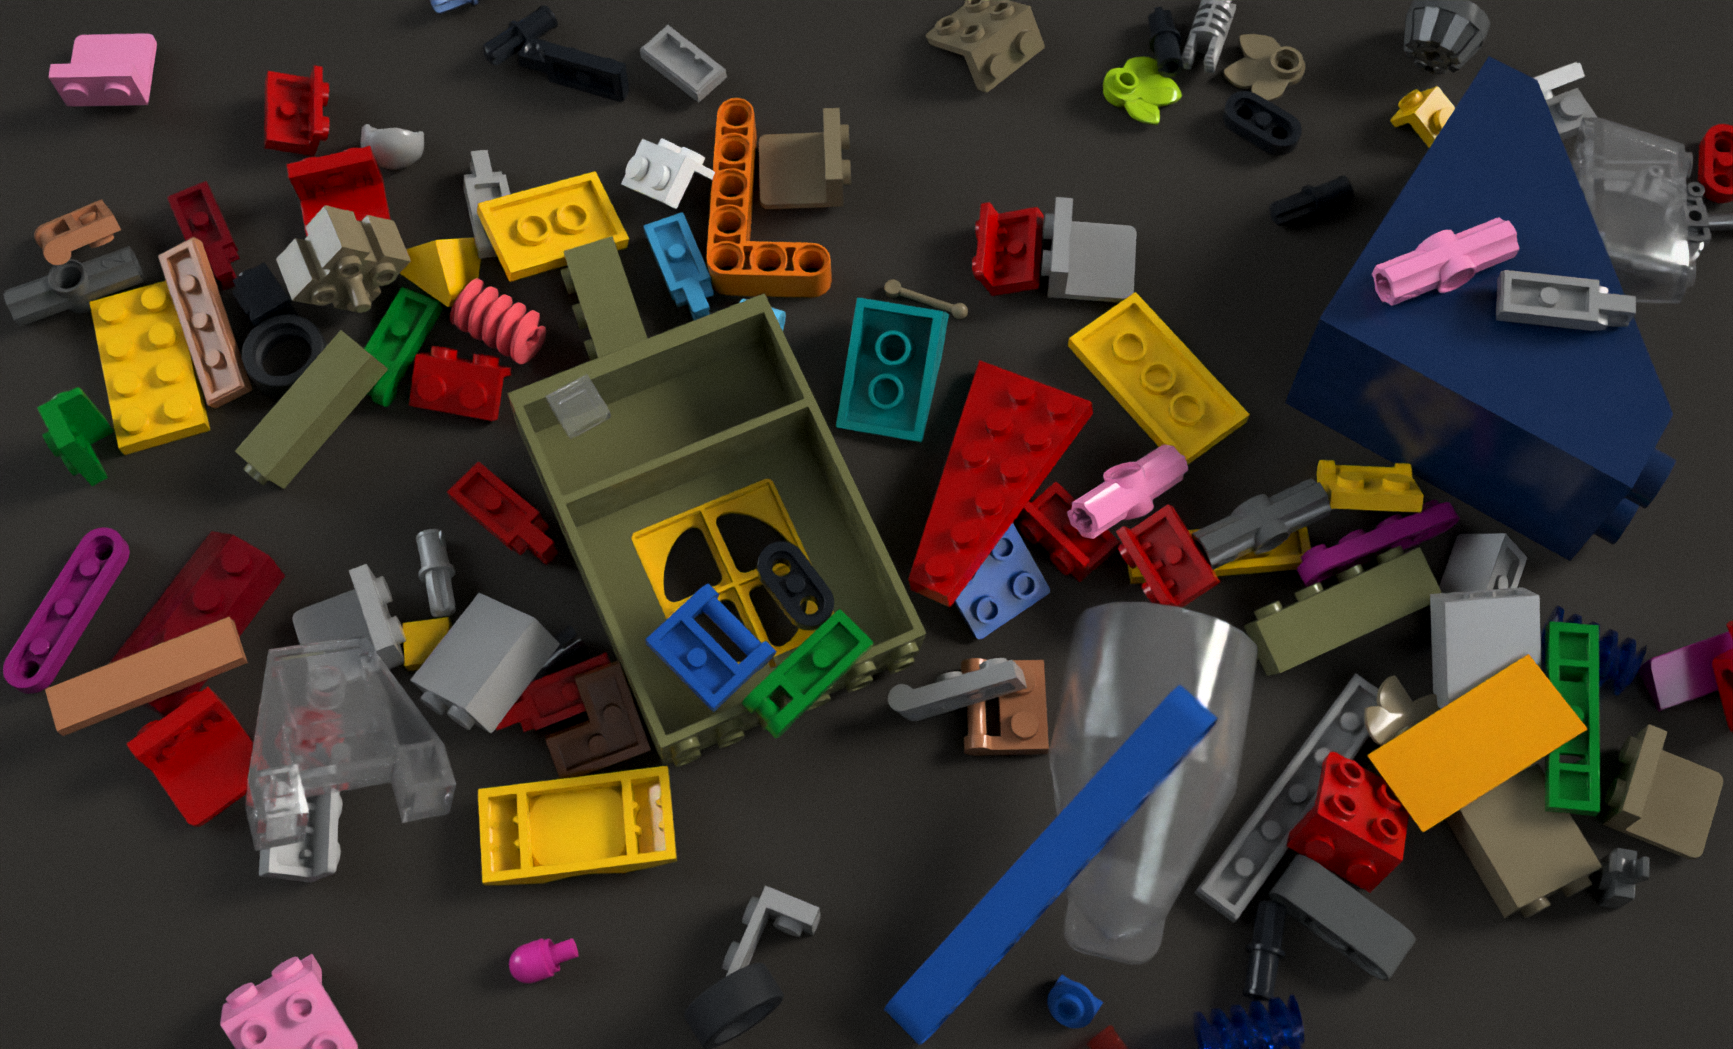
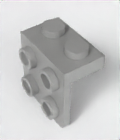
[1041,197,1137,303]
[292,564,406,694]

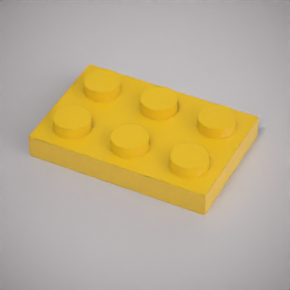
[477,171,629,282]

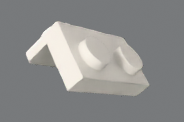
[621,138,715,209]

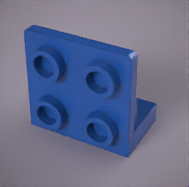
[954,523,1050,639]

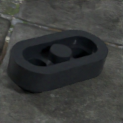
[1223,91,1302,156]
[757,541,834,631]

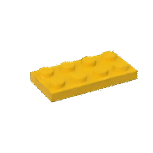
[89,280,211,455]
[1068,292,1250,465]

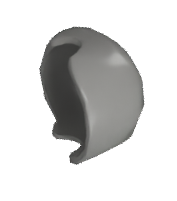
[360,124,424,170]

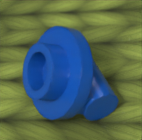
[1047,974,1103,1028]

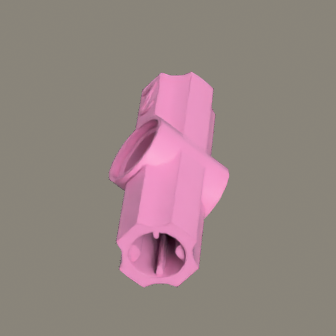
[1372,217,1520,306]
[1067,445,1189,539]

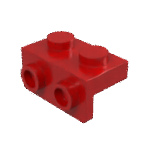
[264,65,329,156]
[972,202,1044,296]
[409,346,511,421]
[1017,481,1120,582]
[1116,504,1221,613]

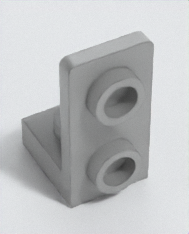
[722,886,821,977]

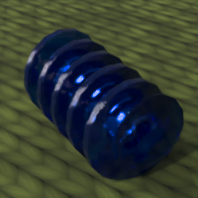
[1540,605,1647,696]
[1193,994,1305,1049]

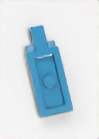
[643,212,714,320]

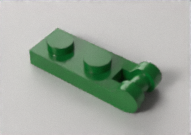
[364,287,443,407]
[741,608,874,739]

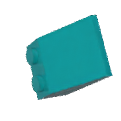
[836,297,949,442]

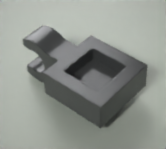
[1593,847,1650,909]

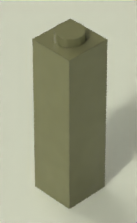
[235,330,388,489]

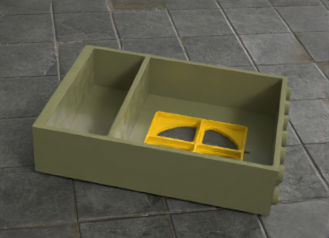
[507,293,926,767]

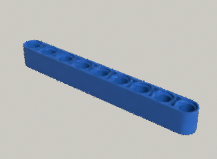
[884,685,1219,1046]

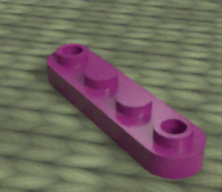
[1297,499,1460,587]
[3,527,130,694]

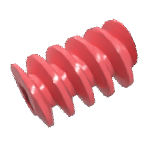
[450,278,546,365]

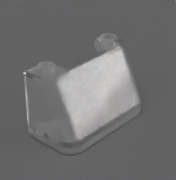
[1572,117,1696,304]

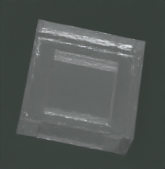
[546,374,611,440]

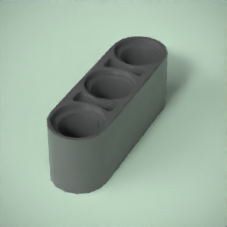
[1269,854,1416,981]

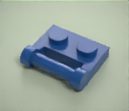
[645,584,777,712]

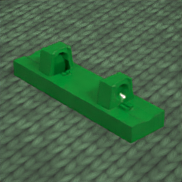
[1545,621,1600,816]

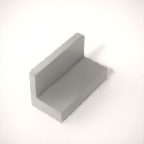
[1439,533,1527,593]

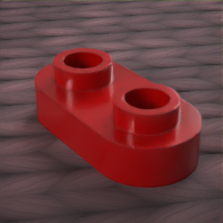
[1698,124,1733,203]

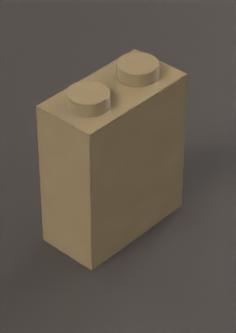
[1446,764,1602,919]

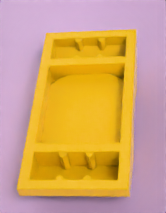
[478,766,677,885]

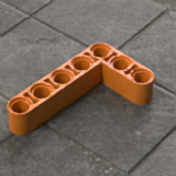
[706,98,832,298]

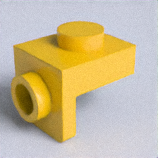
[1390,86,1455,148]

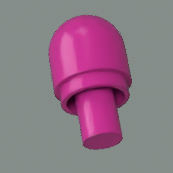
[509,938,578,984]

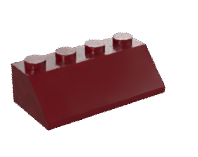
[109,531,285,718]

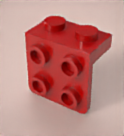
[286,146,391,237]
[126,687,272,827]
[1286,752,1409,893]

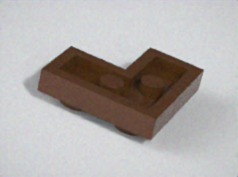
[545,660,651,779]

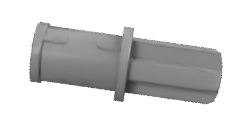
[416,529,456,618]

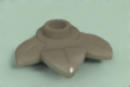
[1223,34,1305,102]
[1364,675,1439,746]

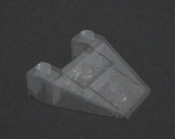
[246,635,456,851]

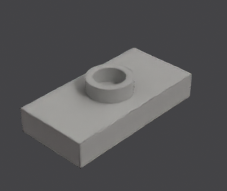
[640,25,727,103]

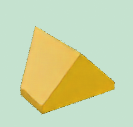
[400,237,481,307]

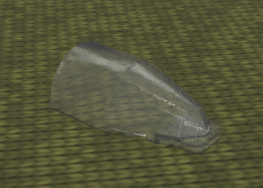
[1049,602,1258,965]

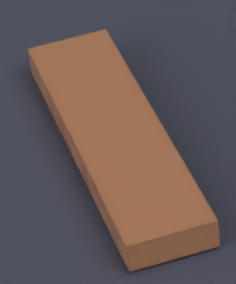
[158,237,252,408]
[45,617,248,736]

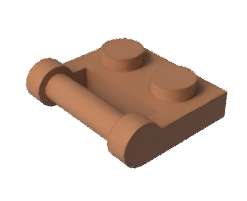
[34,199,121,265]
[961,658,1049,756]

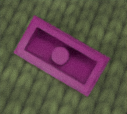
[1637,631,1733,712]

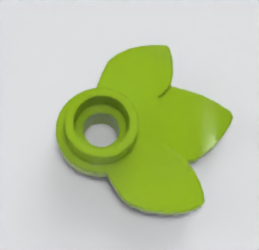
[1103,57,1182,125]

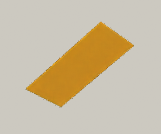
[1367,654,1587,832]

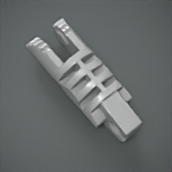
[1181,0,1236,73]

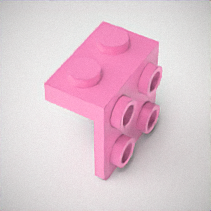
[48,34,157,107]
[220,954,358,1049]

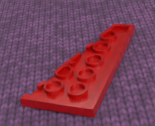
[908,360,1093,607]

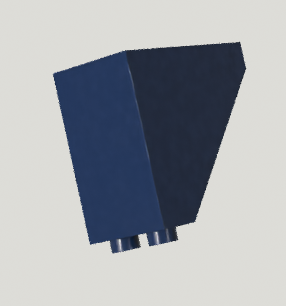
[1285,56,1676,561]

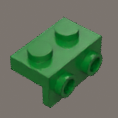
[37,387,114,486]

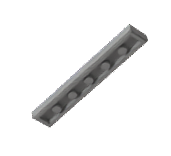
[1194,674,1378,923]

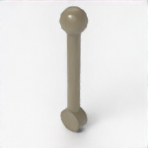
[884,279,968,320]

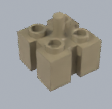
[276,205,411,313]

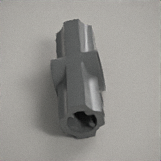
[3,246,145,327]
[1192,478,1332,570]

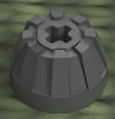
[1404,0,1491,74]

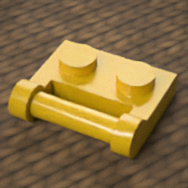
[1317,460,1424,512]

